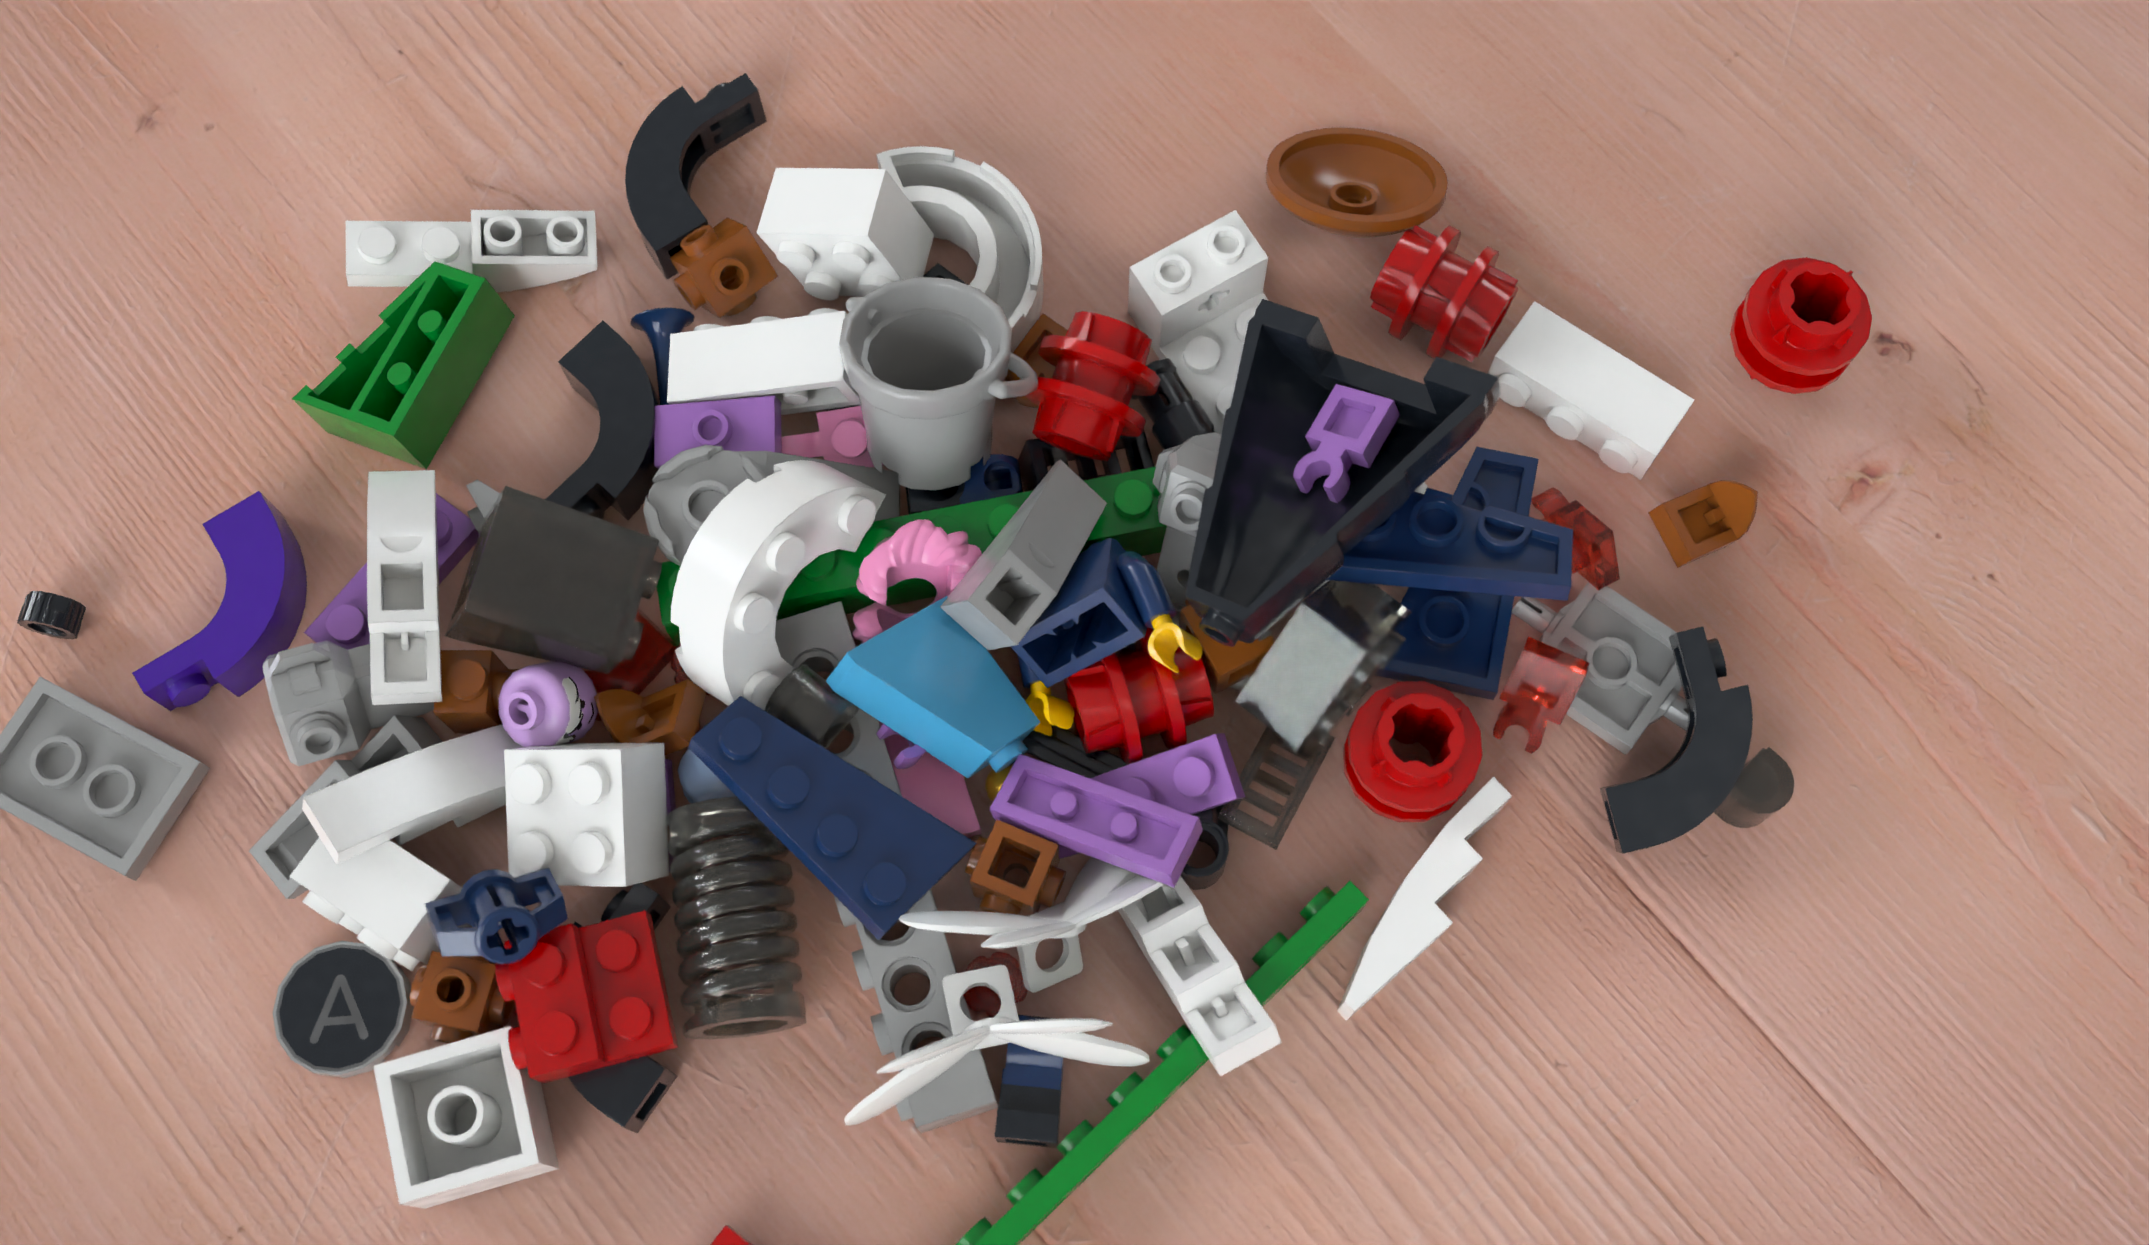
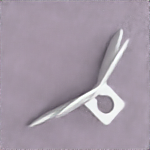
[899,857,1164,993]
[844,965,1150,1126]

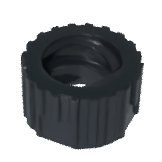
[17,591,86,640]

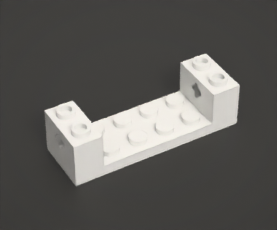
[1128,210,1428,604]

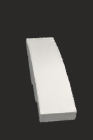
[302,725,523,865]
[1337,776,1512,1021]
[1118,874,1282,1076]

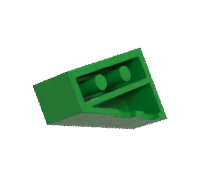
[292,261,515,470]

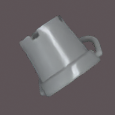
[839,277,1038,491]

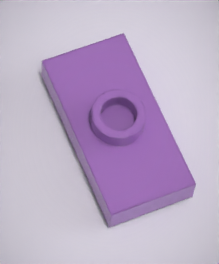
[654,395,782,469]

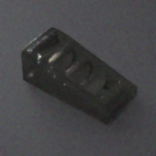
[1217,708,1335,850]

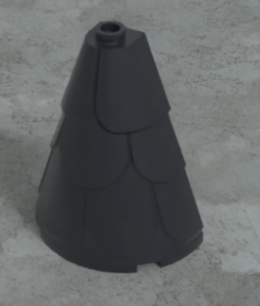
[1185,299,1500,647]

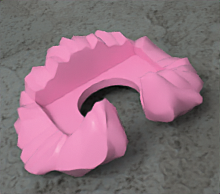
[851,519,982,643]

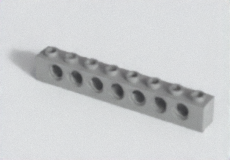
[775,601,999,1133]

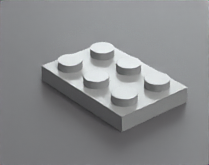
[0,676,210,881]

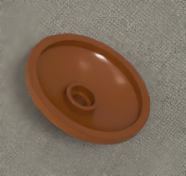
[1266,127,1448,238]

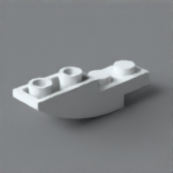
[346,210,597,292]
[367,470,442,705]

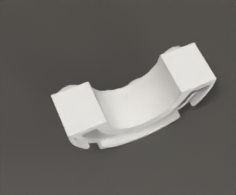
[876,146,1044,353]
[671,460,886,713]

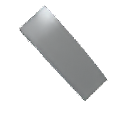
[249,715,443,899]

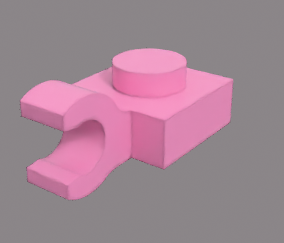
[781,406,883,467]

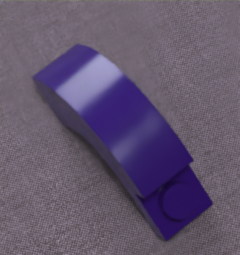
[132,491,307,711]

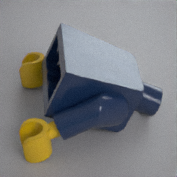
[1011,538,1202,736]

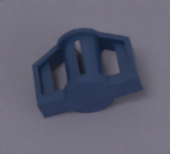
[425,868,568,964]

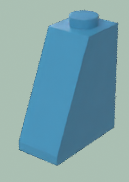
[826,596,1040,778]

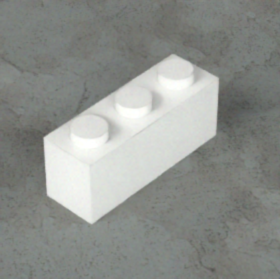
[1488,301,1694,480]
[667,308,860,415]

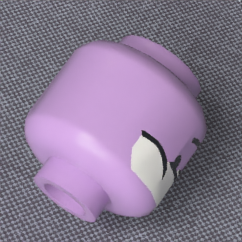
[498,661,598,747]

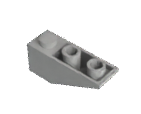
[940,460,1107,650]

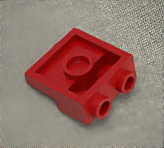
[495,910,679,1084]

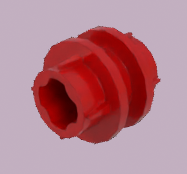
[1370,225,1518,362]
[1730,257,1872,394]
[1025,311,1161,461]
[1064,628,1214,765]
[1343,681,1483,822]

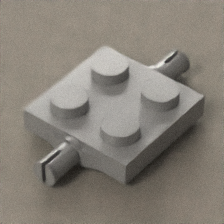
[1512,576,1688,755]

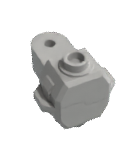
[1153,432,1221,607]
[262,640,434,766]

